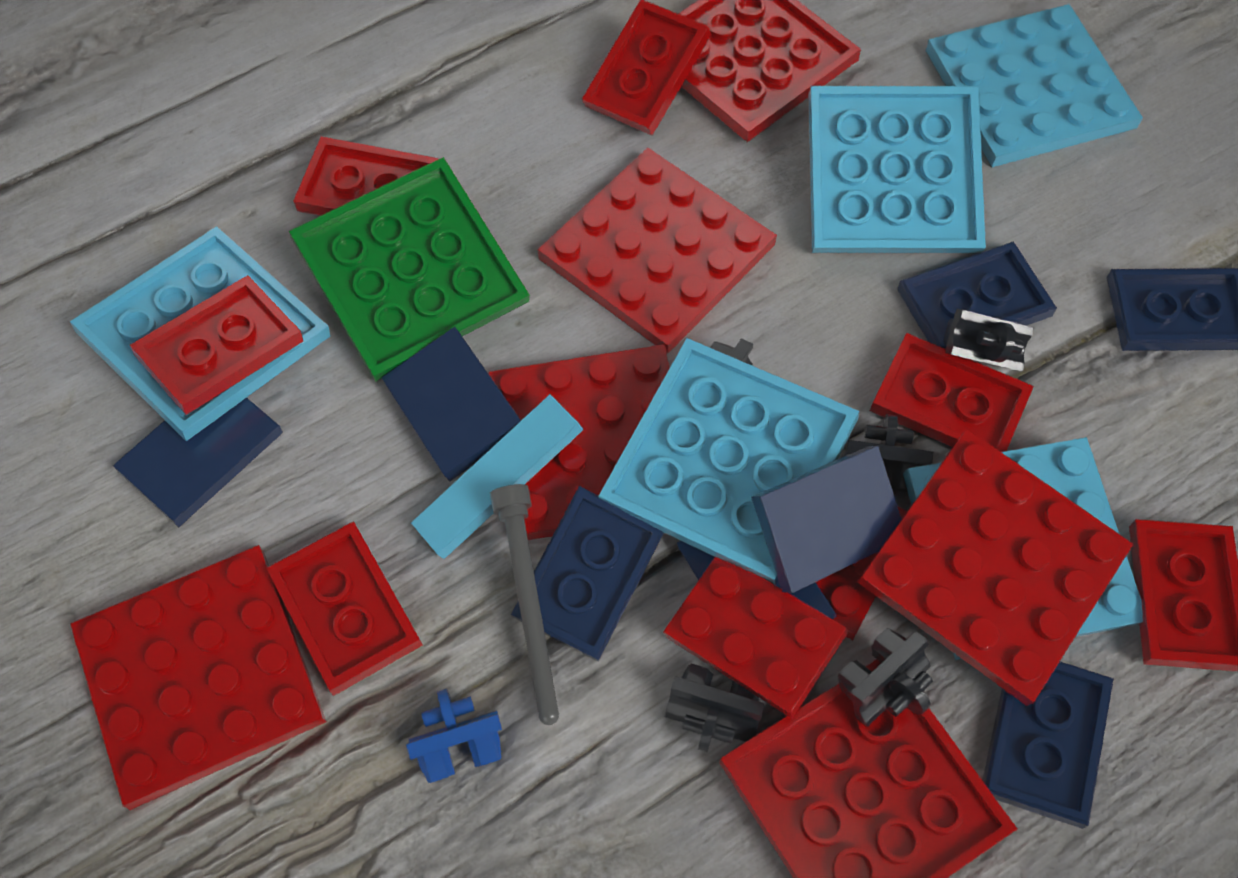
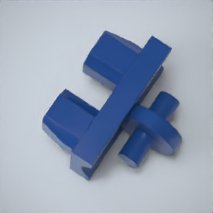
[406,688,502,783]

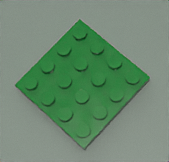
[289,157,530,382]

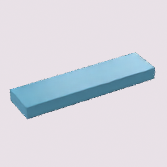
[411,394,584,559]

